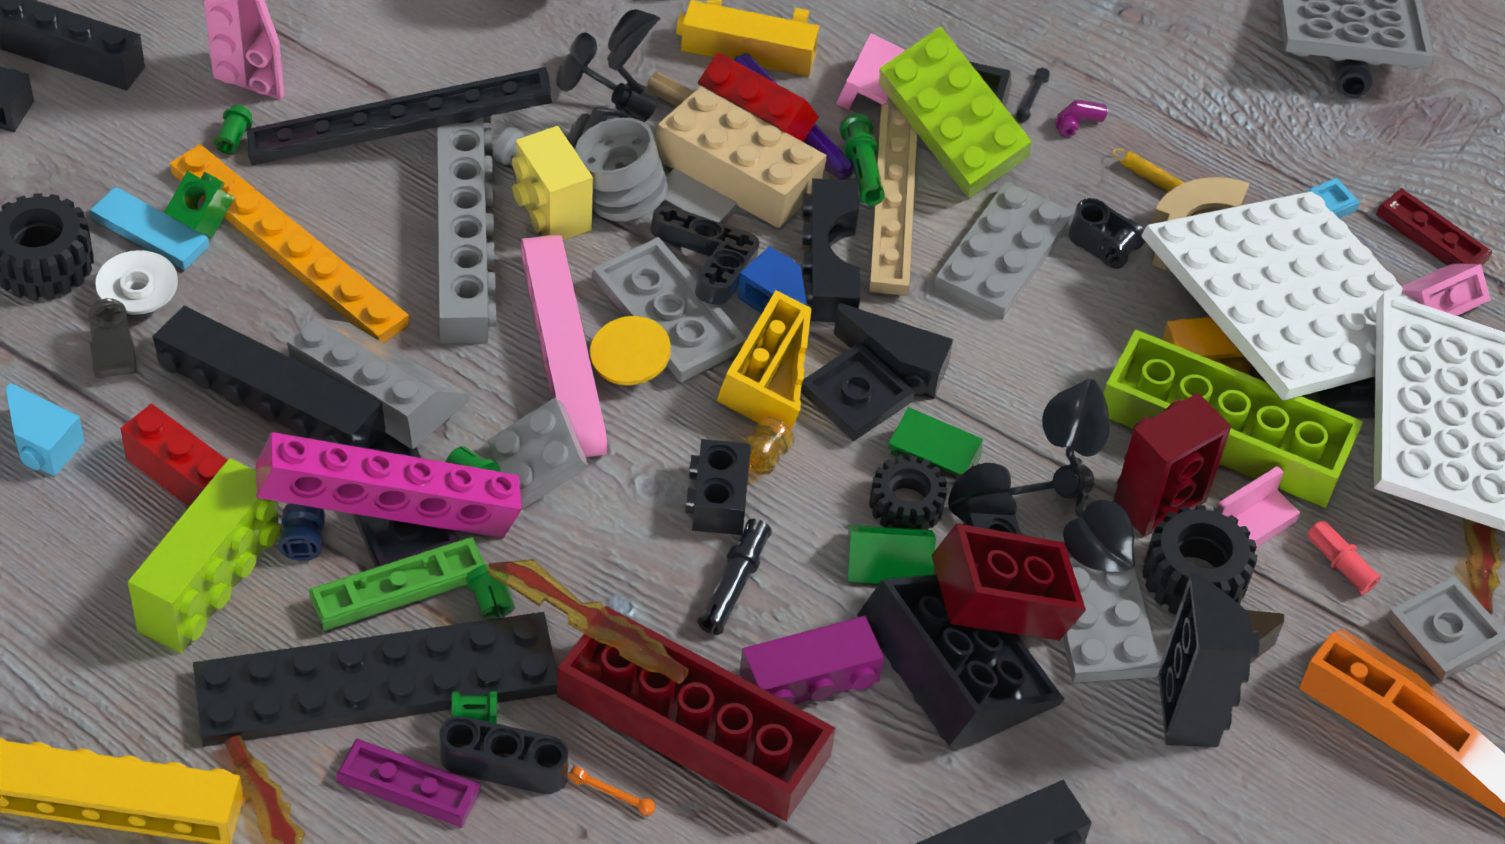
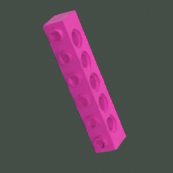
[256,432,522,538]

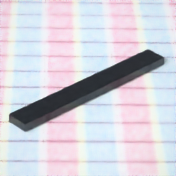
[247,67,553,165]

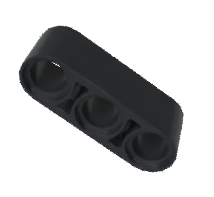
[439,716,568,794]

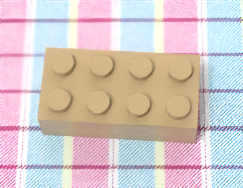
[655,86,827,229]

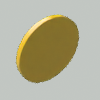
[590,316,671,385]

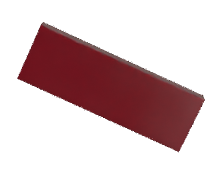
[1376,188,1492,266]

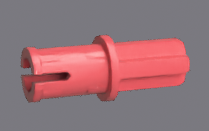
[1307,520,1382,595]

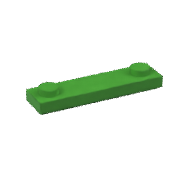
[308,537,485,631]

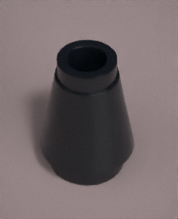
[1335,59,1373,98]

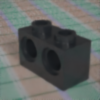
[685,439,751,535]

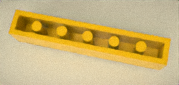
[0,737,244,844]

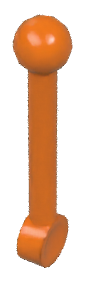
[568,766,656,816]

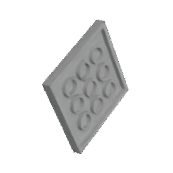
[1278,0,1434,70]

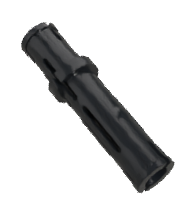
[697,518,772,635]

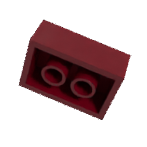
[1113,392,1231,537]
[931,524,1086,641]

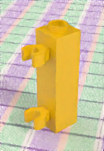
[676,0,820,77]

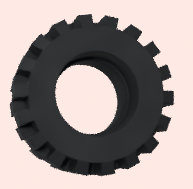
[0,193,94,300]
[1143,505,1258,615]

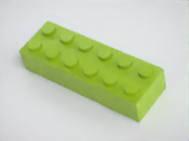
[1103,329,1364,508]

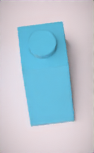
[5,383,85,477]

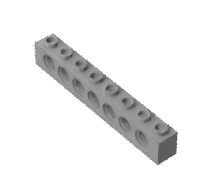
[437,85,496,344]

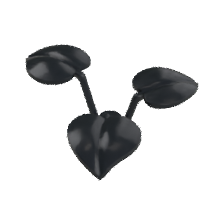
[556,9,661,149]
[948,379,1135,572]

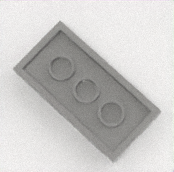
[934,180,1074,319]
[592,237,747,383]
[1042,531,1160,683]

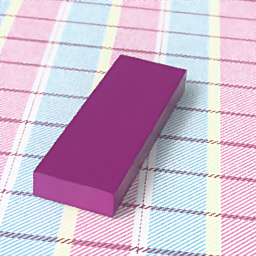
[336,738,481,828]

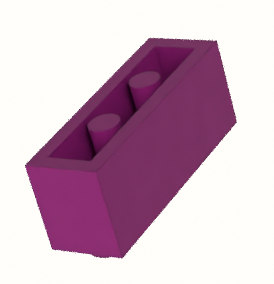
[740,616,884,705]

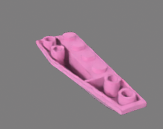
[204,0,284,100]

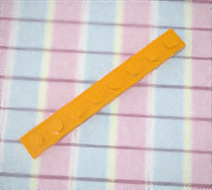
[170,144,409,343]

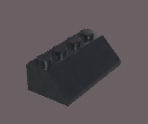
[1158,573,1259,747]

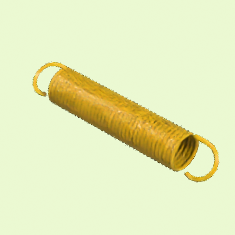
[1112,149,1184,192]

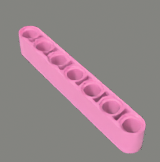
[521,234,607,457]

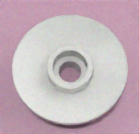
[95,250,178,315]

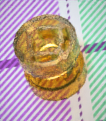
[743,417,794,475]

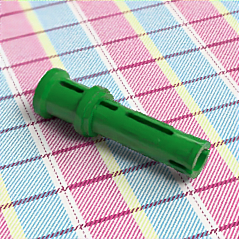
[839,113,885,206]

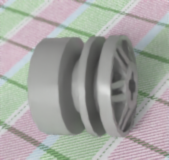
[574,118,668,221]

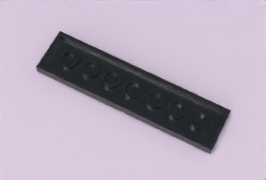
[193,612,557,747]

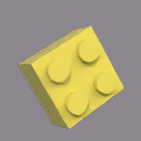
[512,126,593,240]

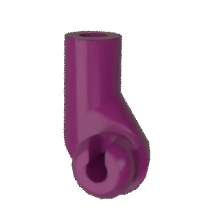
[1055,99,1107,137]

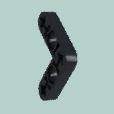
[650,206,760,304]

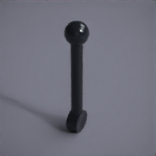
[1016,68,1050,122]

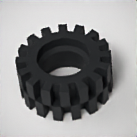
[869,455,947,530]

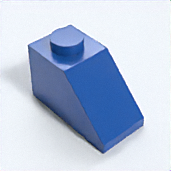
[738,246,807,314]

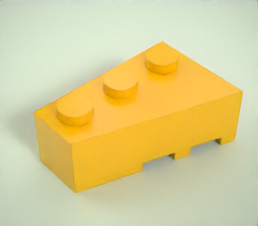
[716,290,812,438]

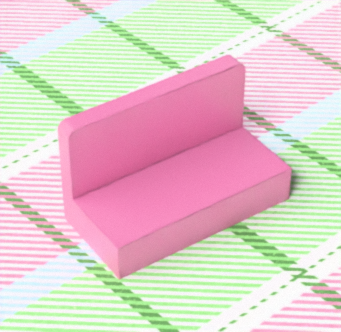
[836,33,905,111]
[1401,264,1491,316]
[1217,466,1300,547]

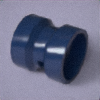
[278,503,325,561]

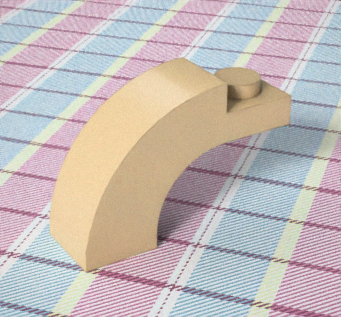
[1149,177,1250,270]

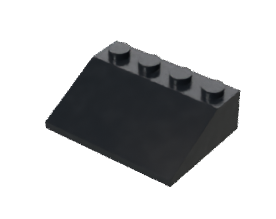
[857,574,1064,747]

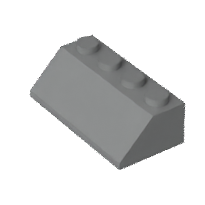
[287,317,469,449]

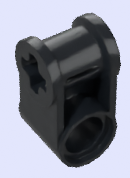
[1069,198,1145,269]

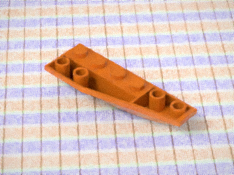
[1299,628,1505,818]

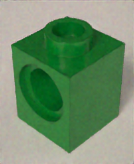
[164,171,235,238]

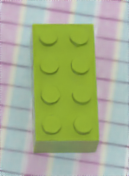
[879,26,1032,199]
[128,458,281,654]

